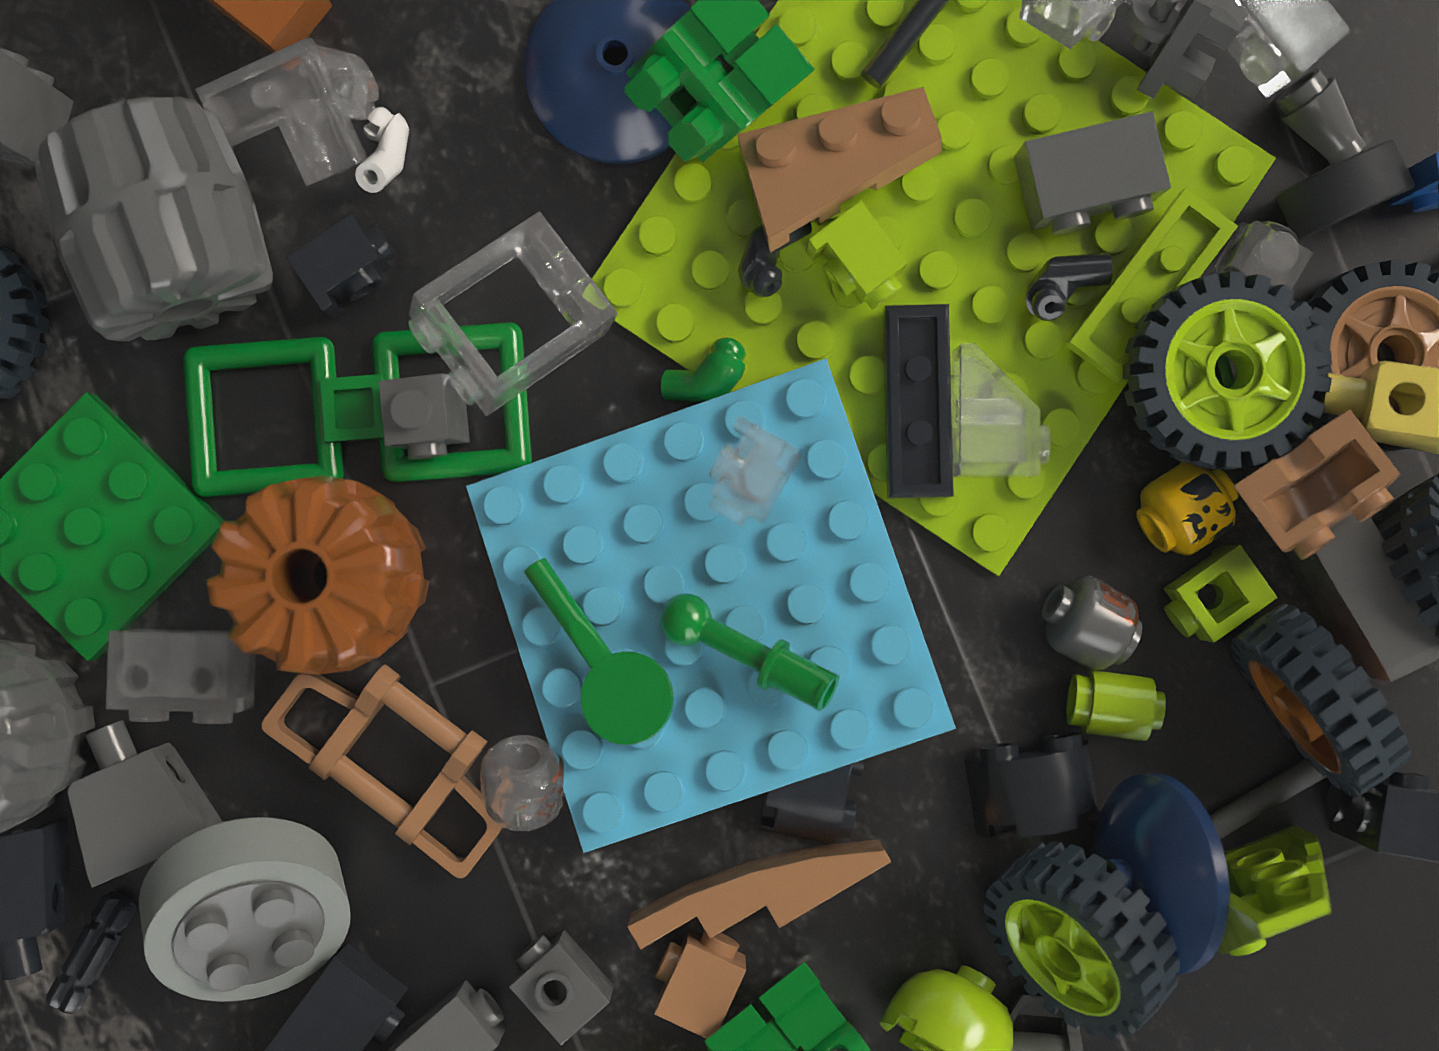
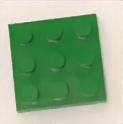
[0,392,225,661]

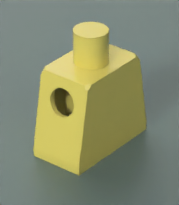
[1319,361,1439,454]

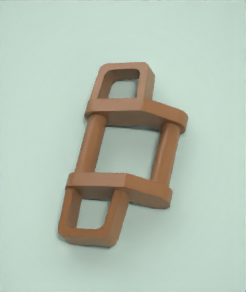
[262,664,505,878]

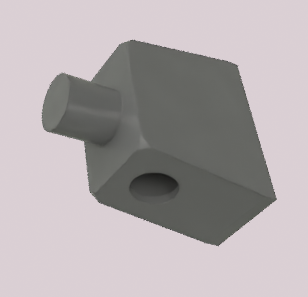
[68,720,222,887]

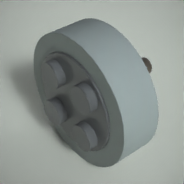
[139,818,351,1001]

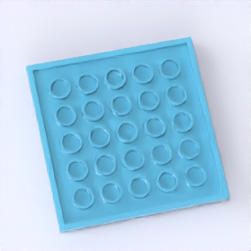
[466,359,956,853]

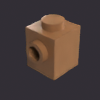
[654,929,746,1039]

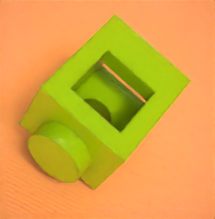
[806,200,909,310]
[1163,545,1278,642]

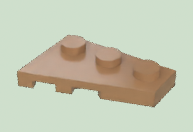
[737,87,942,252]

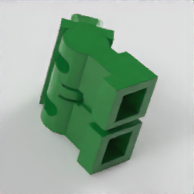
[624,0,815,162]
[704,962,871,1051]

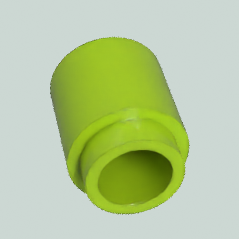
[1066,670,1166,741]

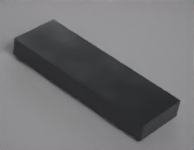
[883,304,954,499]

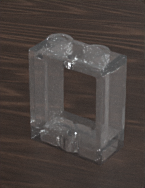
[408,211,618,416]

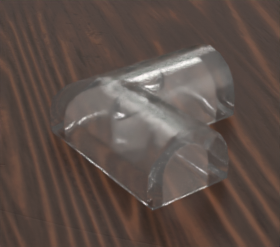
[195,38,368,186]

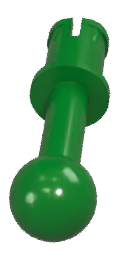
[659,593,840,711]

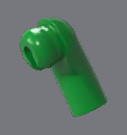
[661,337,746,402]

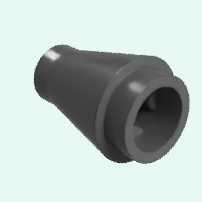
[1275,69,1366,166]

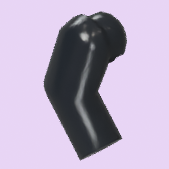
[738,222,812,298]
[1025,253,1113,321]

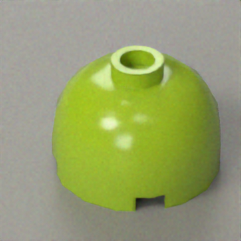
[880,965,1013,1051]

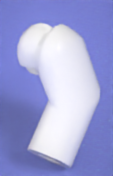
[355,107,410,193]

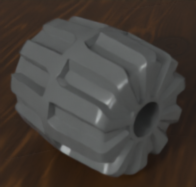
[35,97,273,341]
[0,639,95,833]

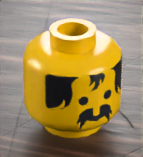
[1137,462,1238,556]

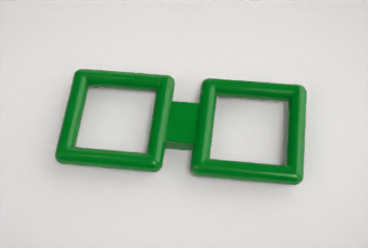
[183,322,532,497]

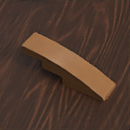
[627,840,891,949]

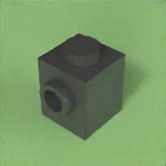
[379,373,470,459]
[509,929,614,1045]

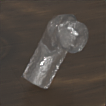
[299,42,379,120]

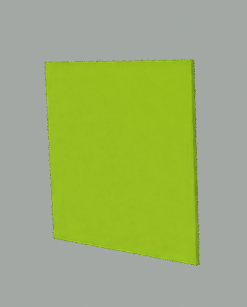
[580,0,1276,576]

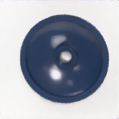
[524,0,690,164]
[1092,773,1230,975]

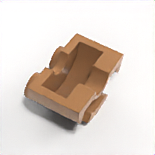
[1234,409,1400,560]

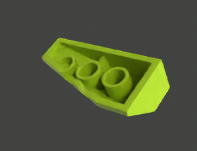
[1217,825,1331,956]

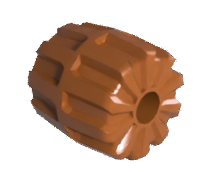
[206,475,430,674]

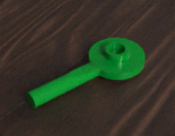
[524,558,674,745]

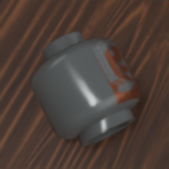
[1042,576,1143,670]

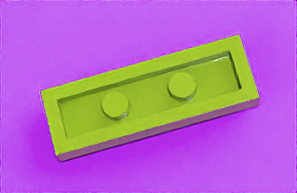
[1065,187,1238,383]

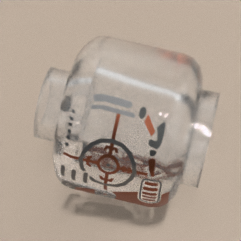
[480,735,565,831]

